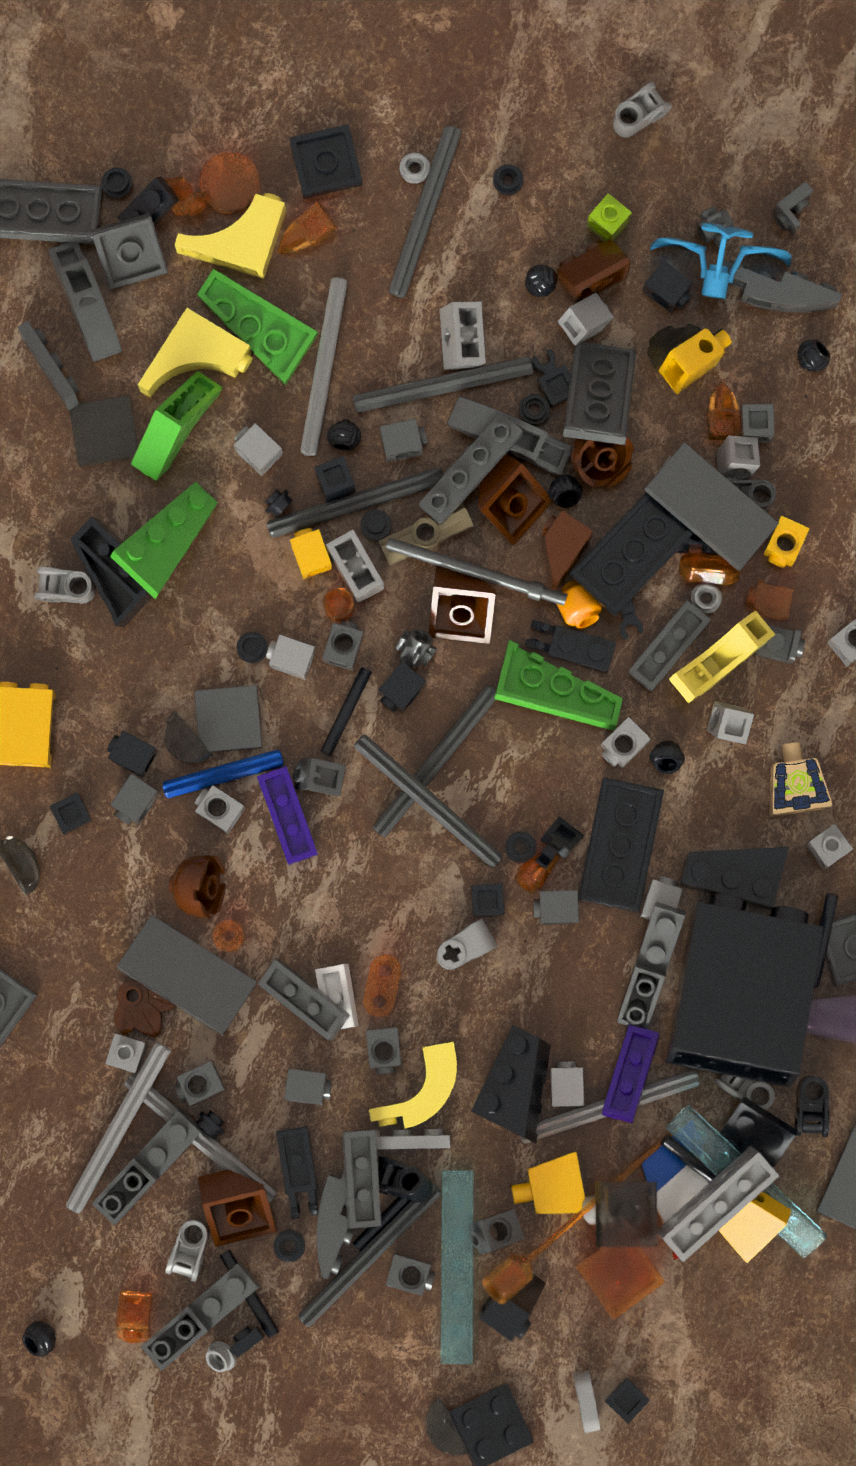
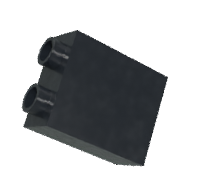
[665,894,823,1088]

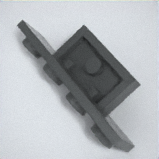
[419,413,523,524]

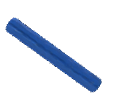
[162,750,284,798]

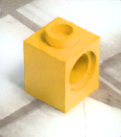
[763,516,810,568]
[290,528,332,579]

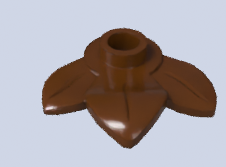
[114,980,175,1037]

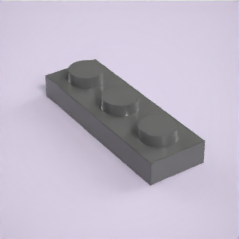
[18,321,79,411]
[627,600,711,692]
[258,959,350,1041]
[342,1129,381,1229]

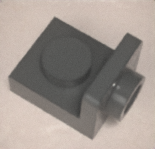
[773,182,813,235]
[756,625,805,664]
[293,758,346,796]

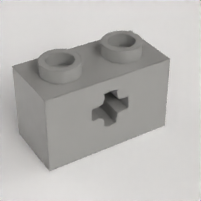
[440,302,486,370]
[326,530,384,604]

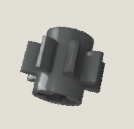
[696,206,734,247]
[395,629,437,668]

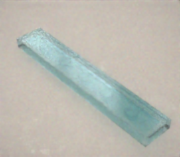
[665,1104,827,1258]
[441,1170,474,1364]

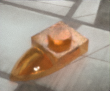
[278,202,337,254]
[707,382,741,440]

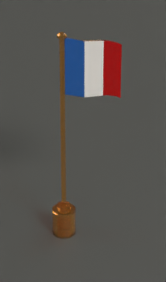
[482,1110,711,1305]

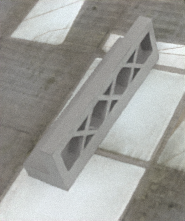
[655,1146,779,1262]

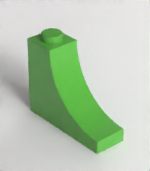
[131,371,223,481]

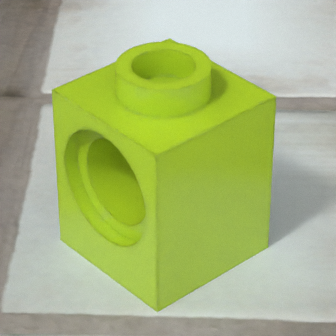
[587,193,632,241]

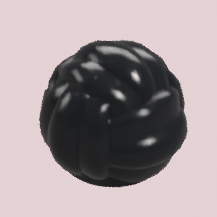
[525,264,558,297]
[797,339,830,372]
[327,419,361,451]
[548,474,583,508]
[649,741,685,774]
[22,1321,56,1357]

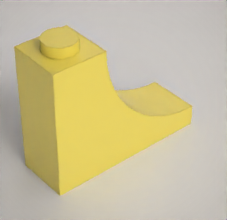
[175,193,286,279]
[138,308,253,398]

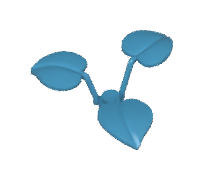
[650,223,792,299]

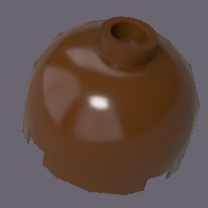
[570,436,634,488]
[169,855,226,918]

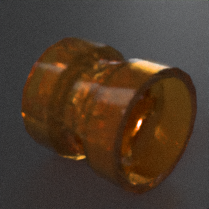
[323,587,354,623]

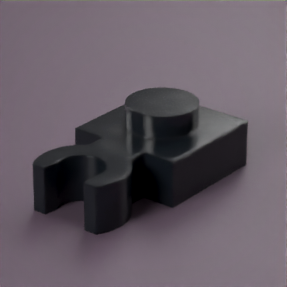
[532,349,571,408]

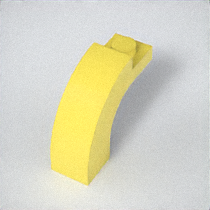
[669,611,776,703]
[369,1042,457,1128]

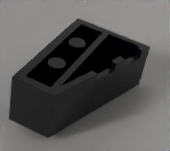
[71,517,152,628]
[679,847,789,910]
[471,1025,551,1144]
[478,1261,546,1342]

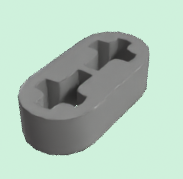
[573,1370,600,1433]

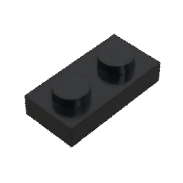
[117,176,180,226]

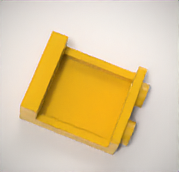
[0,682,56,768]

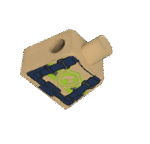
[769,742,832,817]

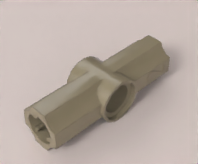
[378,502,474,566]

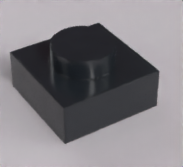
[49,792,92,835]
[471,883,505,918]
[230,1326,265,1358]
[604,1377,650,1424]

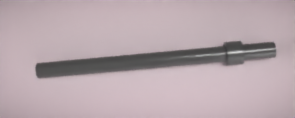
[386,537,568,606]

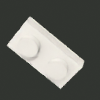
[315,964,359,1029]

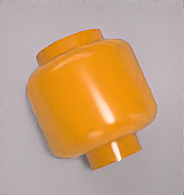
[556,581,602,629]

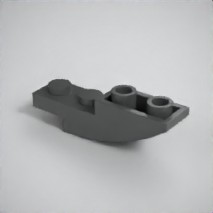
[48,242,122,362]
[722,260,842,313]
[446,397,572,476]
[617,902,686,1029]
[92,1109,204,1226]
[317,1172,355,1279]
[141,1261,261,1371]

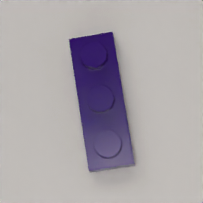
[257,766,318,865]
[602,1025,660,1124]

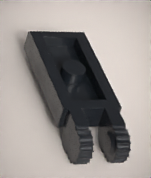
[525,620,616,673]
[276,1126,319,1219]

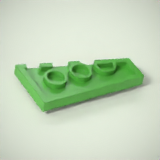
[197,269,318,386]
[111,482,218,599]
[494,639,623,731]

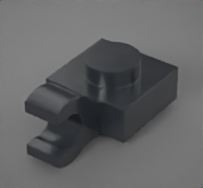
[619,600,643,640]
[535,816,584,869]

